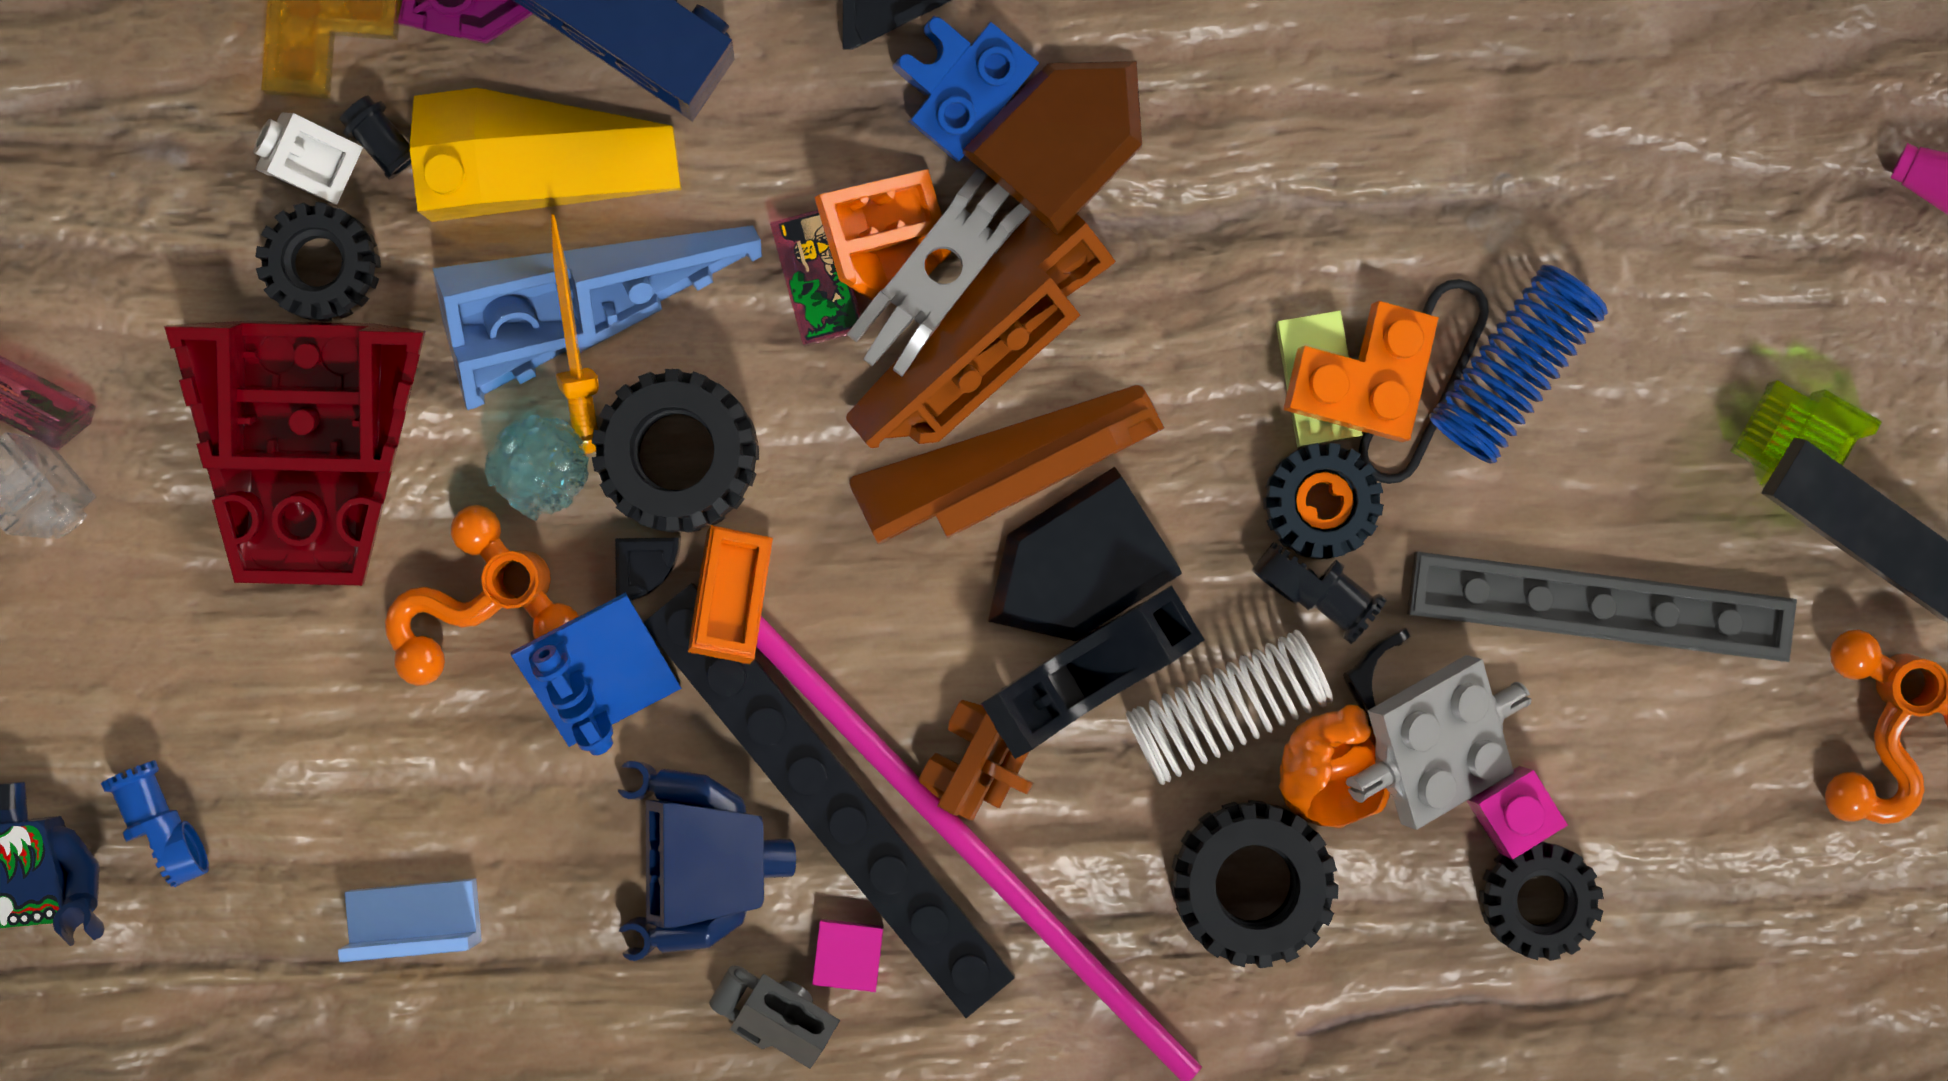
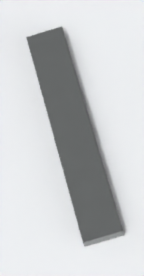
[1407,552,1797,662]

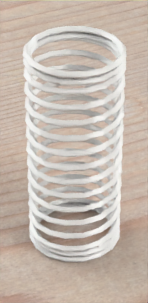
[1126,630,1333,785]

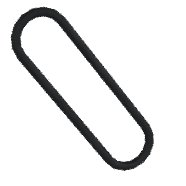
[1358,279,1489,484]

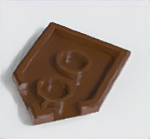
[963,61,1142,235]

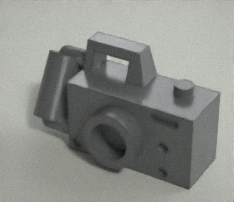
[709,966,840,1069]

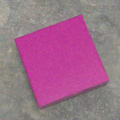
[812,919,884,992]

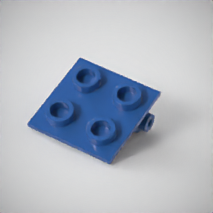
[510,592,682,755]

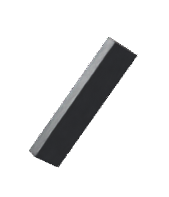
[1761,438,1948,622]

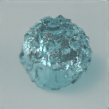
[485,415,589,521]

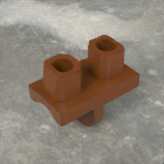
[919,700,1034,821]

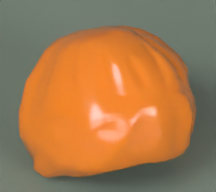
[1279,705,1390,828]

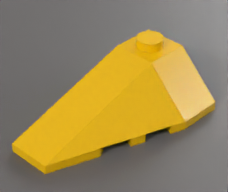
[410,88,682,222]

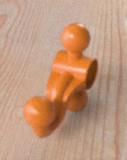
[385,505,579,686]
[1825,629,1948,824]

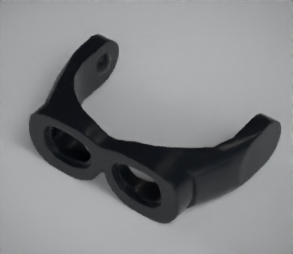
[1343,628,1411,726]

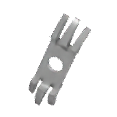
[847,168,1031,377]

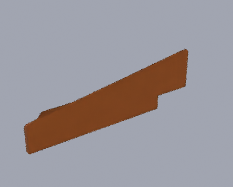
[846,213,1116,448]
[849,385,1164,545]

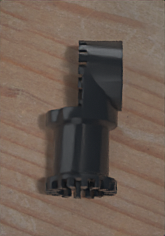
[1252,542,1387,644]

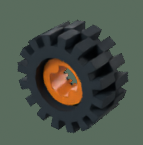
[1263,443,1384,559]

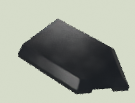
[988,467,1182,641]

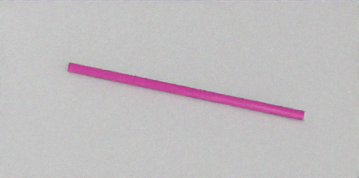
[756,616,1202,1081]

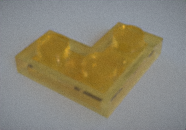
[261,0,401,99]

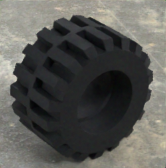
[592,369,759,533]
[1171,800,1339,968]

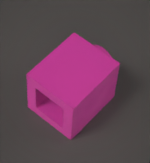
[1467,766,1568,859]

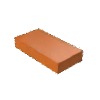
[687,525,773,664]

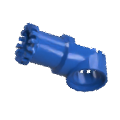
[101,760,209,887]

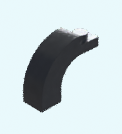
[981,585,1205,759]

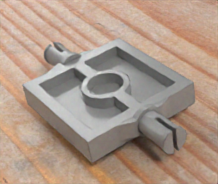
[1346,655,1531,830]

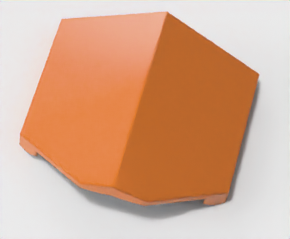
[814,169,952,300]

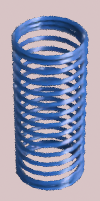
[1429,264,1608,464]

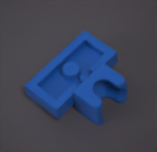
[892,16,1039,162]

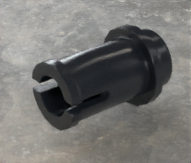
[339,95,411,180]

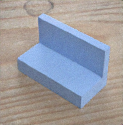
[338,878,482,962]

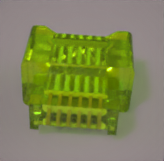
[1730,380,1882,488]

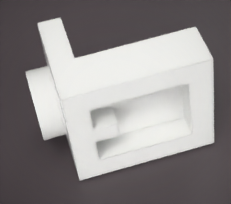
[253,112,363,205]

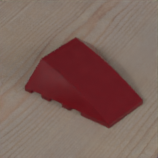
[164,321,426,586]

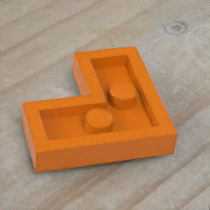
[1283,301,1439,442]

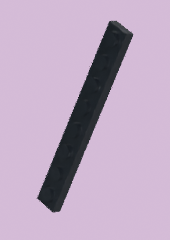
[644,583,1015,1018]

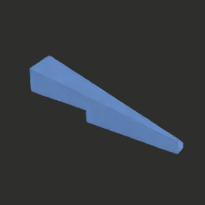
[432,225,762,410]

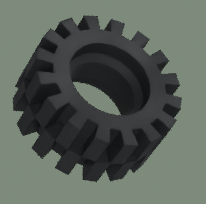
[255,202,381,322]
[1479,841,1604,961]

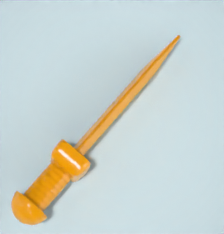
[551,214,599,454]

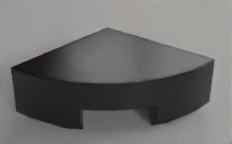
[615,537,681,601]

